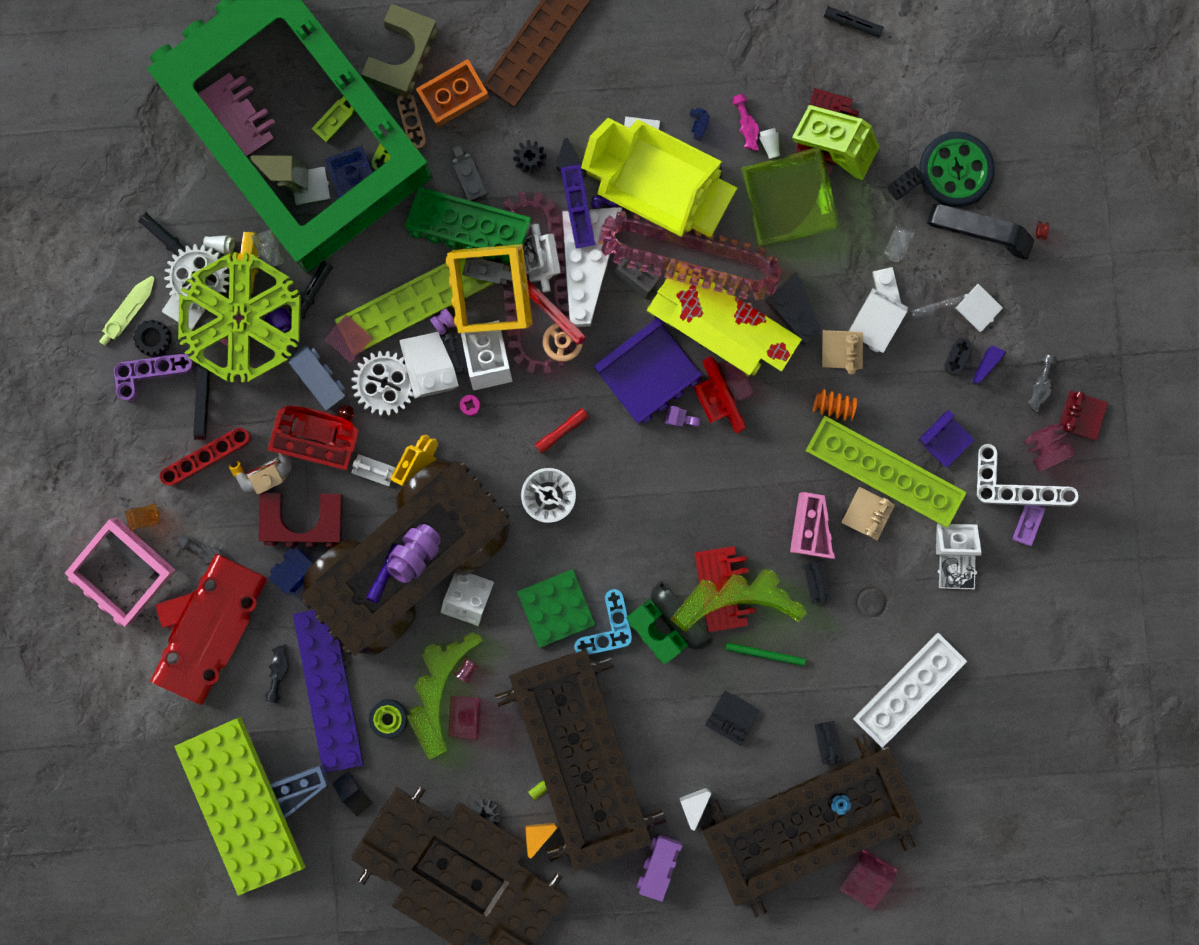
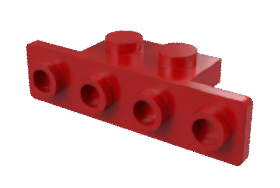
[693,356,746,434]

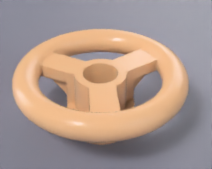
[543,323,583,362]

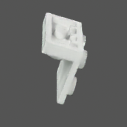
[441,573,494,626]

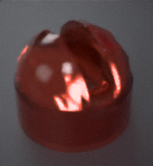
[337,406,354,421]

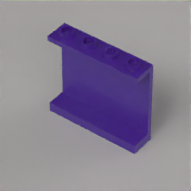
[594,317,702,424]

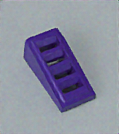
[972,345,1006,385]

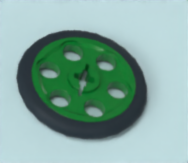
[919,132,995,207]

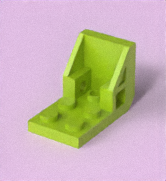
[792,105,880,180]

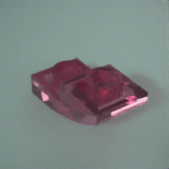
[718,360,754,403]

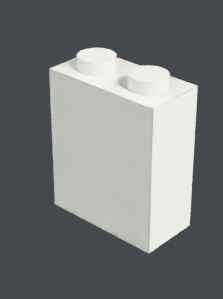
[849,288,908,353]

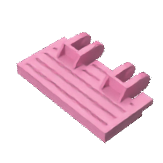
[198,73,275,158]

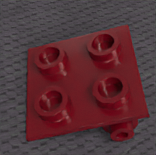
[1058,390,1108,440]

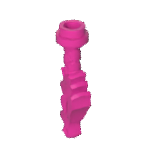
[732,94,759,151]

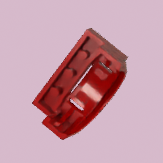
[267,405,359,470]

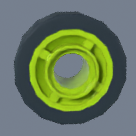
[368,699,408,739]

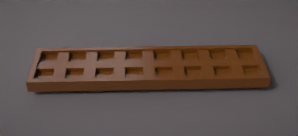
[482,0,591,108]

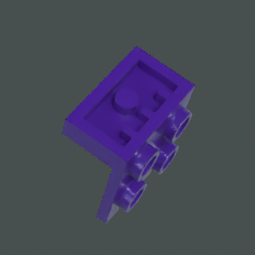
[917,410,974,468]

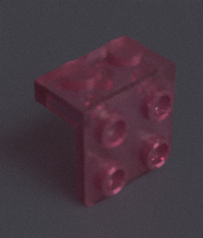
[840,850,897,909]

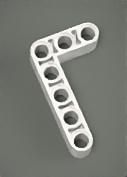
[977,444,1079,507]

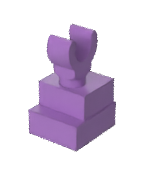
[664,406,701,427]

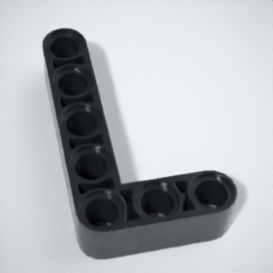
[927,204,1035,260]

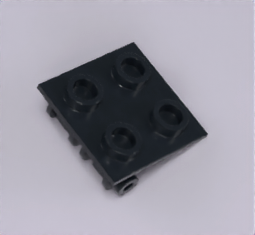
[705,691,760,746]

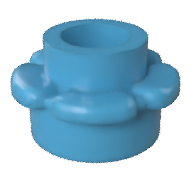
[831,795,851,815]

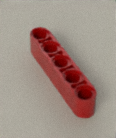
[160,428,252,486]

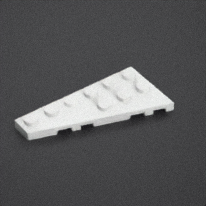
[562,207,622,327]

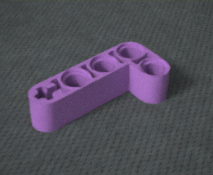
[114,354,196,402]

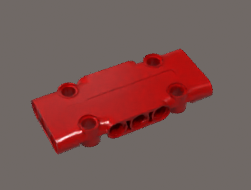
[150,553,268,705]

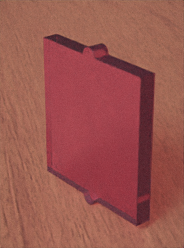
[324,315,373,363]

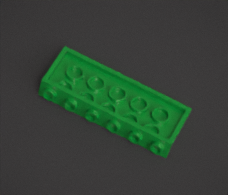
[404,187,532,265]

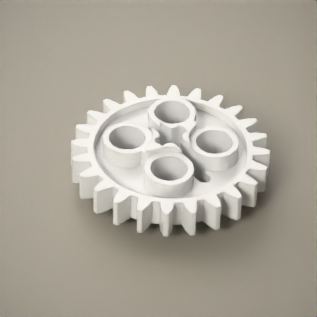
[164,244,230,310]
[352,351,414,416]

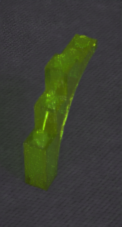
[670,568,807,632]
[407,632,484,760]

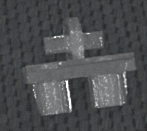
[884,223,915,262]
[252,229,285,267]

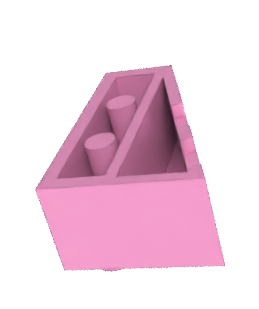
[790,492,835,559]

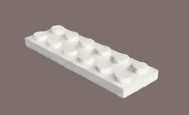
[853,633,967,748]

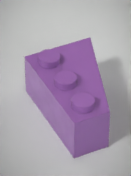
[636,834,682,902]

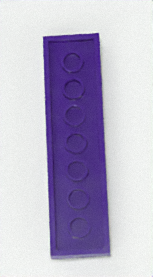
[293,610,364,773]

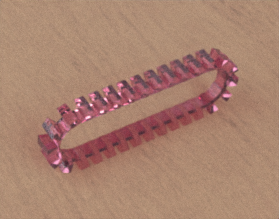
[501,191,572,375]
[598,211,782,300]

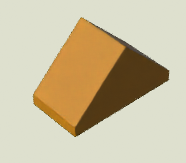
[526,823,558,859]

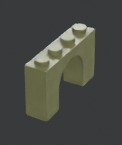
[361,4,438,98]

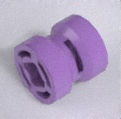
[430,308,455,336]

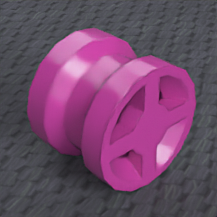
[460,395,481,416]

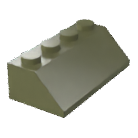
[251,156,308,193]

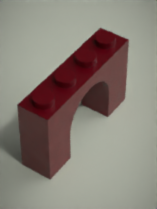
[259,493,343,547]

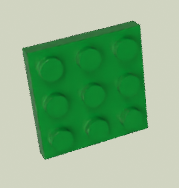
[517,569,595,648]

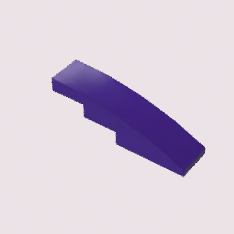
[560,164,595,249]

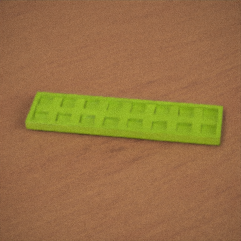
[335,256,495,356]

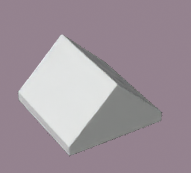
[936,523,981,556]
[679,788,711,831]

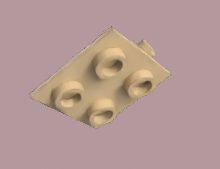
[822,330,863,374]
[841,487,895,541]

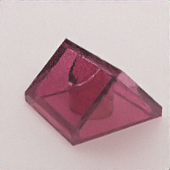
[448,696,482,740]

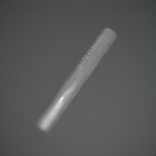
[911,293,969,318]

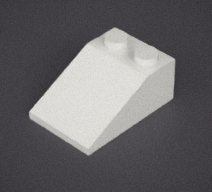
[461,320,513,391]
[400,332,459,399]

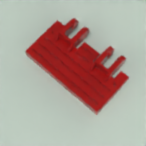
[694,546,756,632]

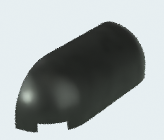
[651,581,713,649]

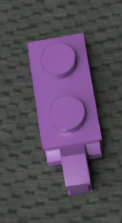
[1012,492,1046,547]

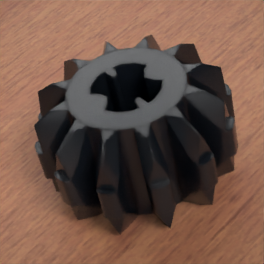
[513,140,547,175]

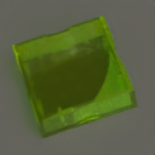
[741,147,840,248]

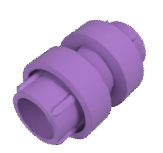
[387,524,441,583]

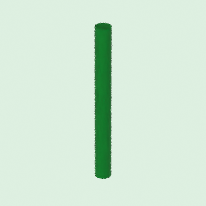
[725,642,806,666]

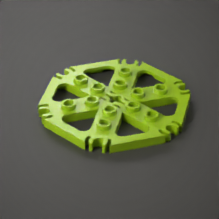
[178,252,301,383]

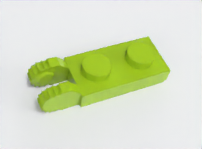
[312,96,356,143]

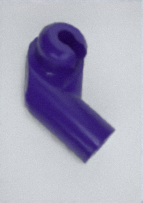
[590,195,618,209]

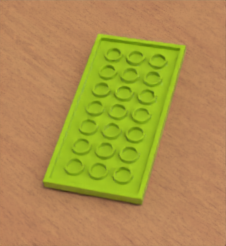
[174,717,306,896]

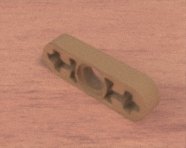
[397,93,426,150]

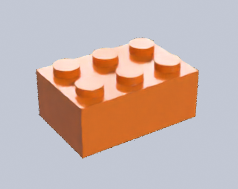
[416,59,489,128]

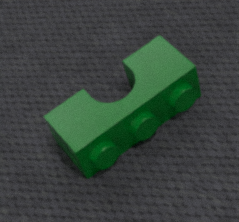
[626,598,688,665]

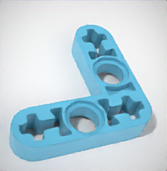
[574,589,632,655]

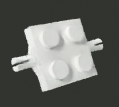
[528,224,560,293]

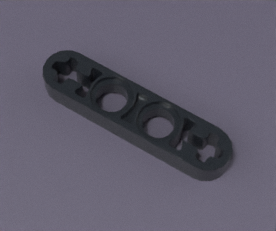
[193,364,211,440]

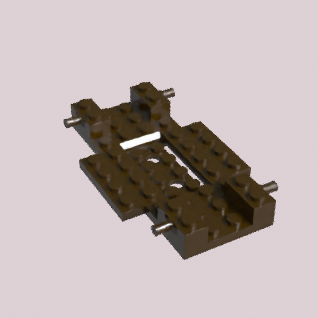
[351,786,569,945]

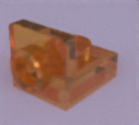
[125,503,161,531]

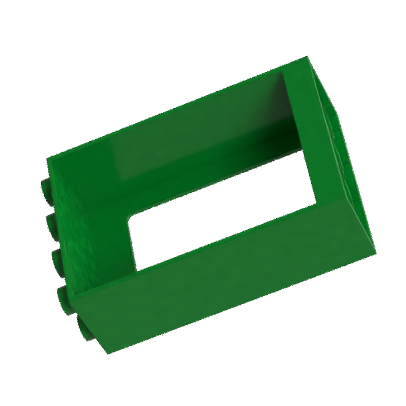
[146,0,433,274]

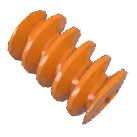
[813,389,857,422]

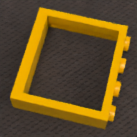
[446,244,533,333]

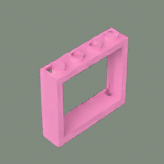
[65,517,176,627]

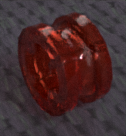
[1035,221,1049,240]

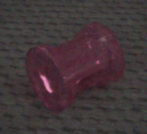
[454,657,479,684]

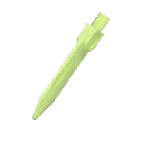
[99,276,155,346]

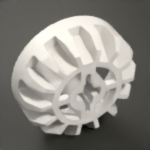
[521,468,576,523]

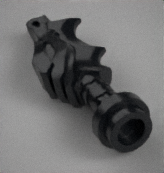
[265,644,289,703]

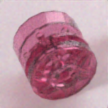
[1023,423,1077,472]

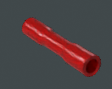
[534,408,589,454]

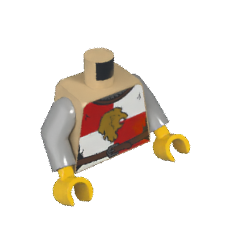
[229,453,291,494]

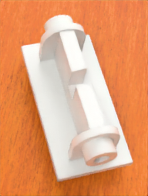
[351,454,396,486]

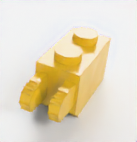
[390,435,438,486]

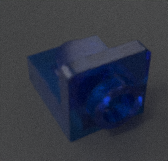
[690,108,710,141]

